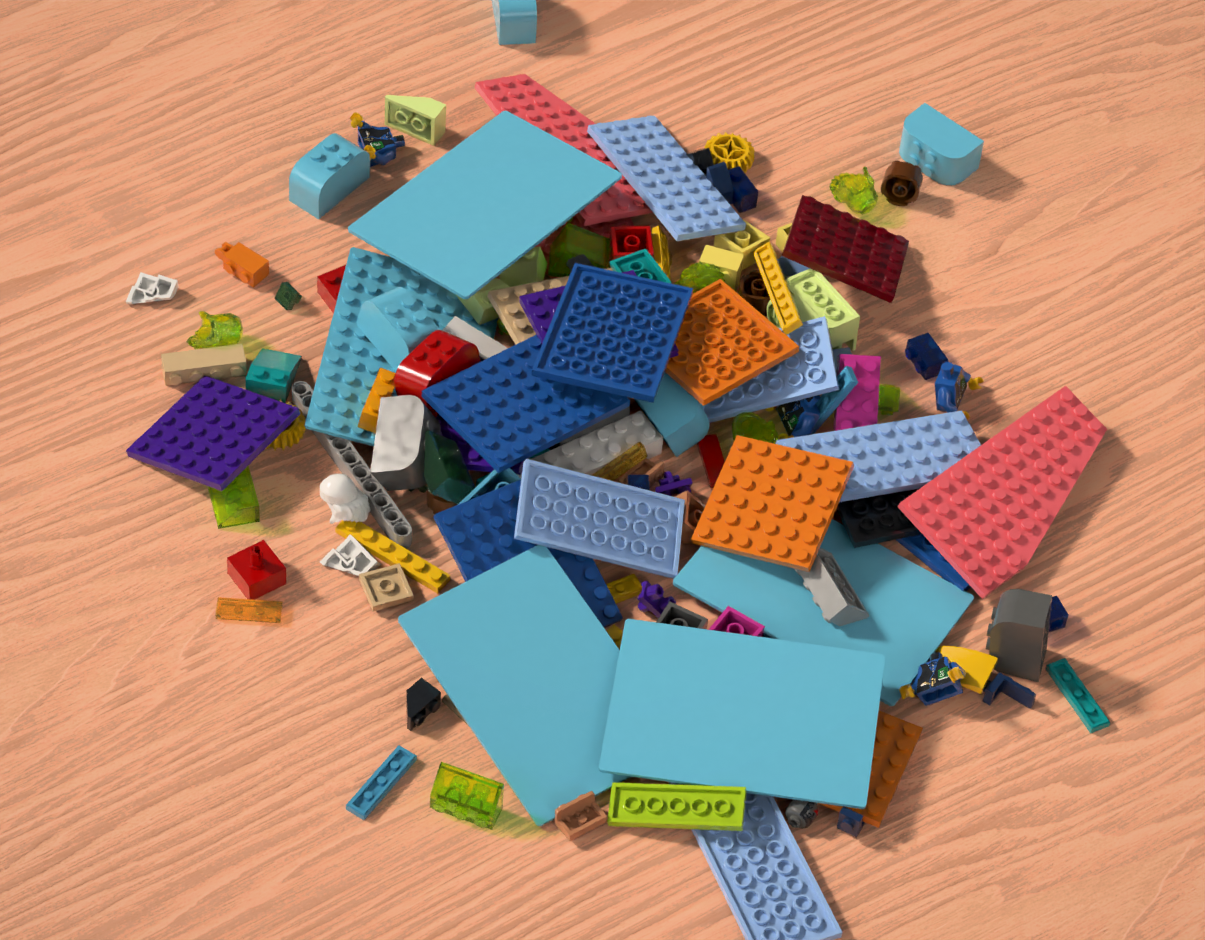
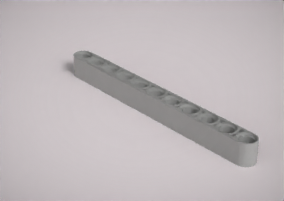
[292,381,412,549]

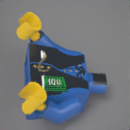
[350,112,405,167]
[935,362,984,419]
[765,395,821,440]
[899,652,966,706]

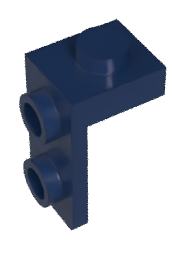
[983,672,1036,709]
[837,806,865,837]

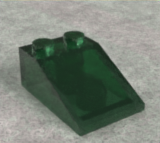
[424,430,476,504]

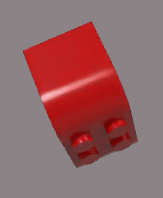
[394,330,481,417]

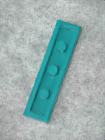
[1046,658,1110,734]

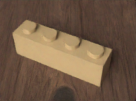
[161,344,247,386]

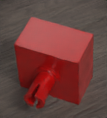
[227,540,287,602]

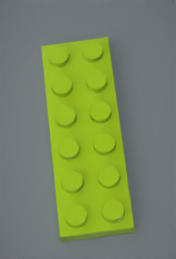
[607,782,747,831]

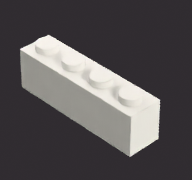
[443,316,508,361]

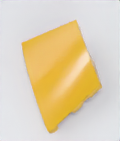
[935,646,998,696]

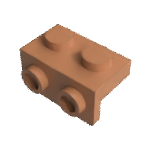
[618,457,664,490]
[555,791,608,841]

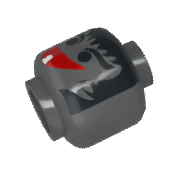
[785,799,819,829]

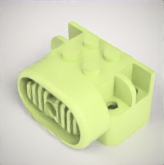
[767,269,860,351]

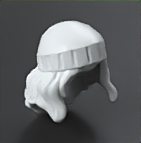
[320,474,370,524]

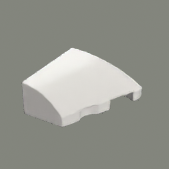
[126,272,179,304]
[320,534,381,576]

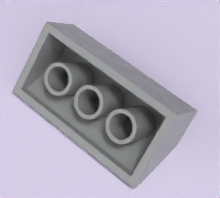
[794,548,869,626]

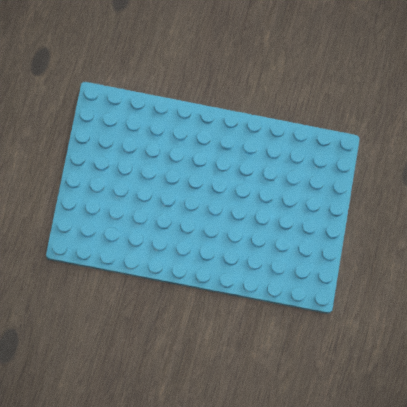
[348,111,622,299]
[305,247,498,470]
[673,519,974,706]
[398,545,631,826]
[599,619,885,809]

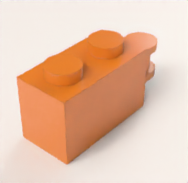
[215,242,269,288]

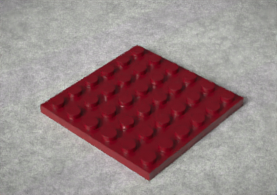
[782,194,909,303]

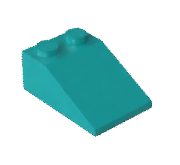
[610,249,672,284]
[246,348,302,403]

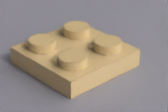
[359,563,414,612]

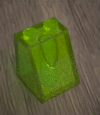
[548,223,611,277]

